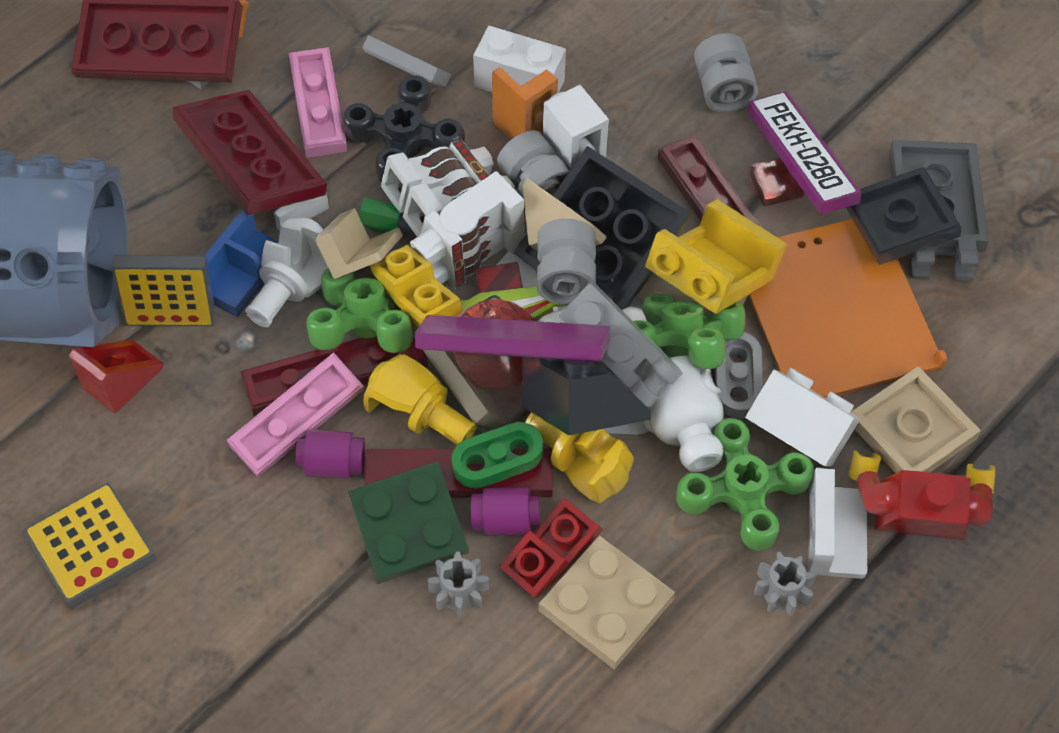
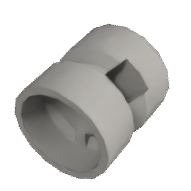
[694,33,758,112]
[497,130,570,199]
[537,218,596,304]

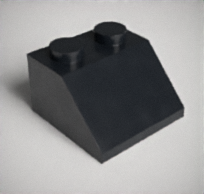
[522,356,651,435]

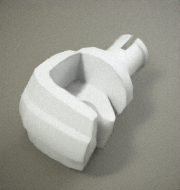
[245,217,328,327]

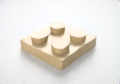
[850,366,981,473]
[538,535,675,670]

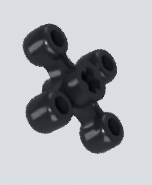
[342,76,465,183]

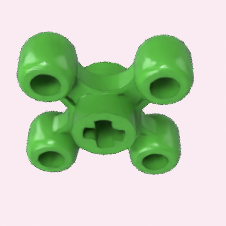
[307,268,413,353]
[633,294,745,369]
[676,418,814,551]

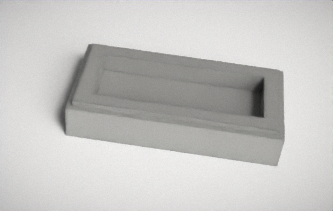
[362,35,451,88]

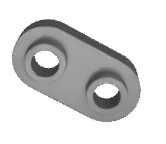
[715,332,763,419]

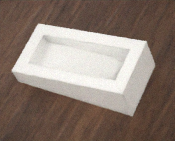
[274,193,329,231]

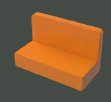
[492,67,558,140]

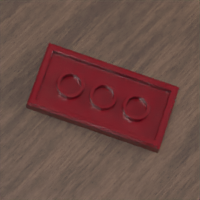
[71,0,243,83]
[173,90,327,216]

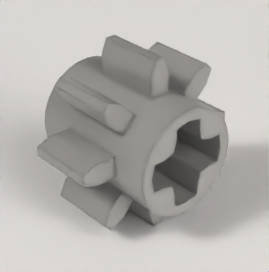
[428,552,489,617]
[754,552,816,616]

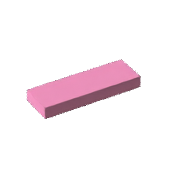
[289,47,347,158]
[227,353,364,478]

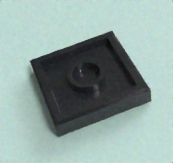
[846,167,961,265]

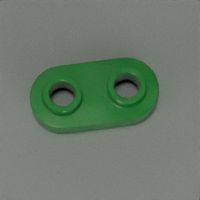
[452,422,543,488]

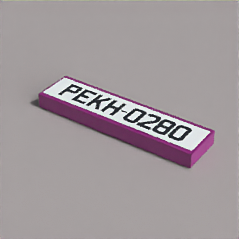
[748,91,861,215]

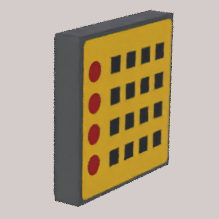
[112,255,216,326]
[23,482,156,610]

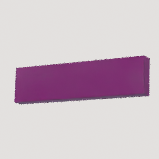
[415,315,610,361]

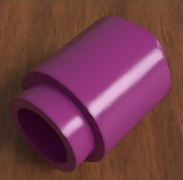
[296,430,365,479]
[471,487,540,536]

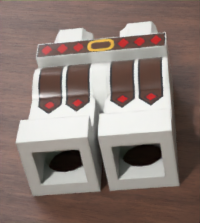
[381,139,515,237]
[410,171,525,289]

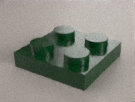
[348,461,469,584]

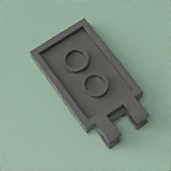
[890,140,989,281]

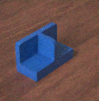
[204,209,279,317]

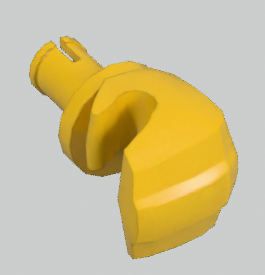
[363,354,478,446]
[525,412,634,504]

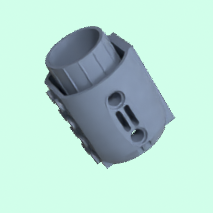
[0,151,128,347]

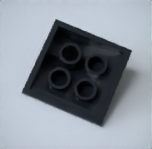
[513,146,693,310]

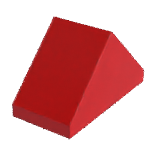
[69,339,164,414]

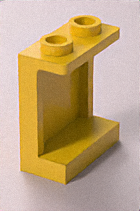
[645,199,787,314]

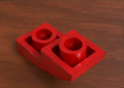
[499,497,603,599]

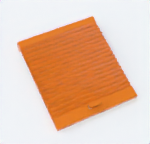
[748,219,947,398]

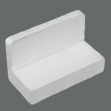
[808,468,867,579]

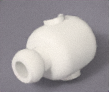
[642,355,724,472]

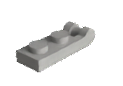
[559,282,683,408]

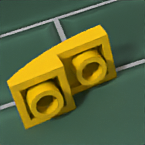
[370,245,463,327]

